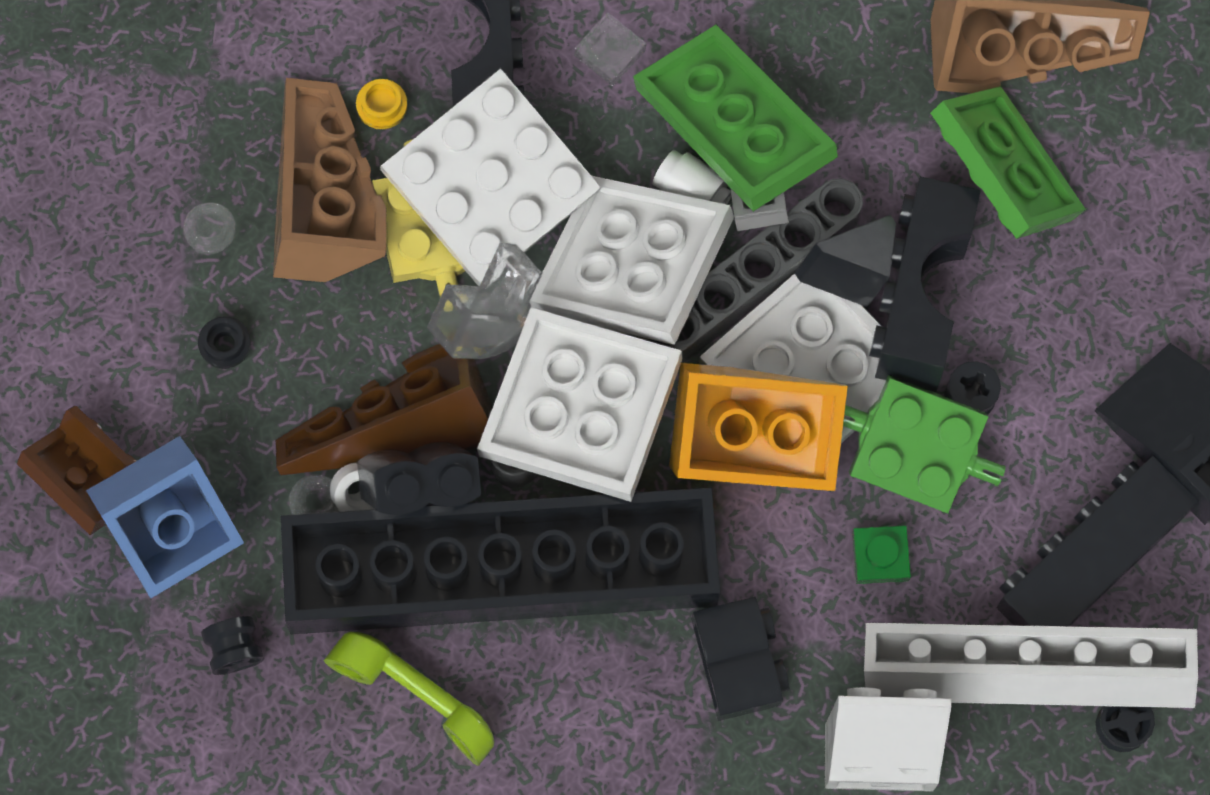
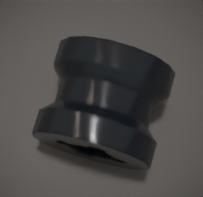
[944,361,1001,415]
[201,616,264,675]
[1095,706,1155,752]

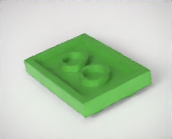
[930,86,1086,239]

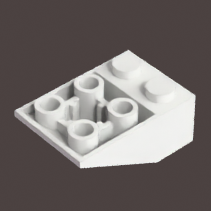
[825,687,951,791]

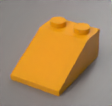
[669,363,848,491]

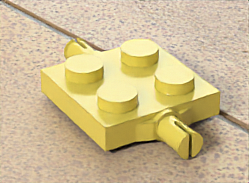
[372,139,465,309]

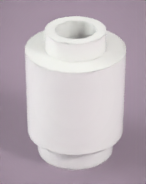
[652,150,731,204]

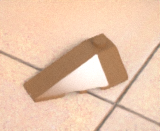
[930,0,1150,93]
[273,78,386,282]

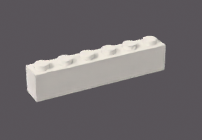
[864,623,1198,708]

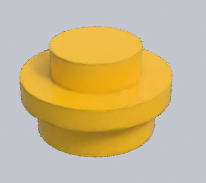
[356,79,407,129]

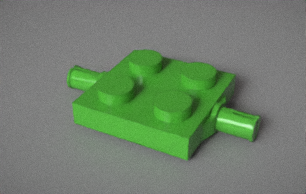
[843,375,1006,514]

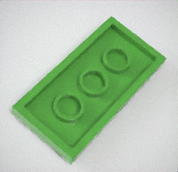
[633,25,838,211]

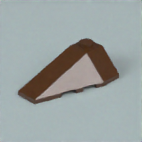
[276,333,493,475]

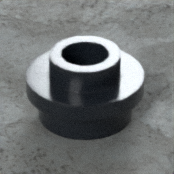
[198,317,251,369]

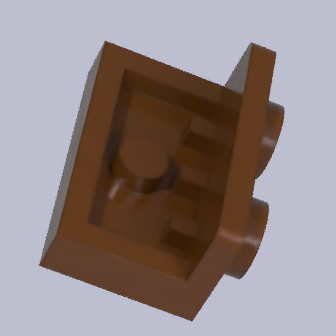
[17,406,136,535]

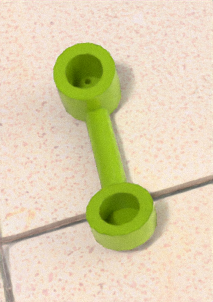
[323,631,495,766]

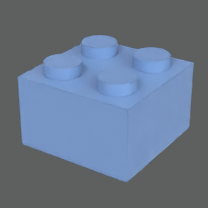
[86,436,244,598]

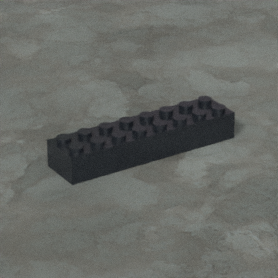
[281,488,720,635]

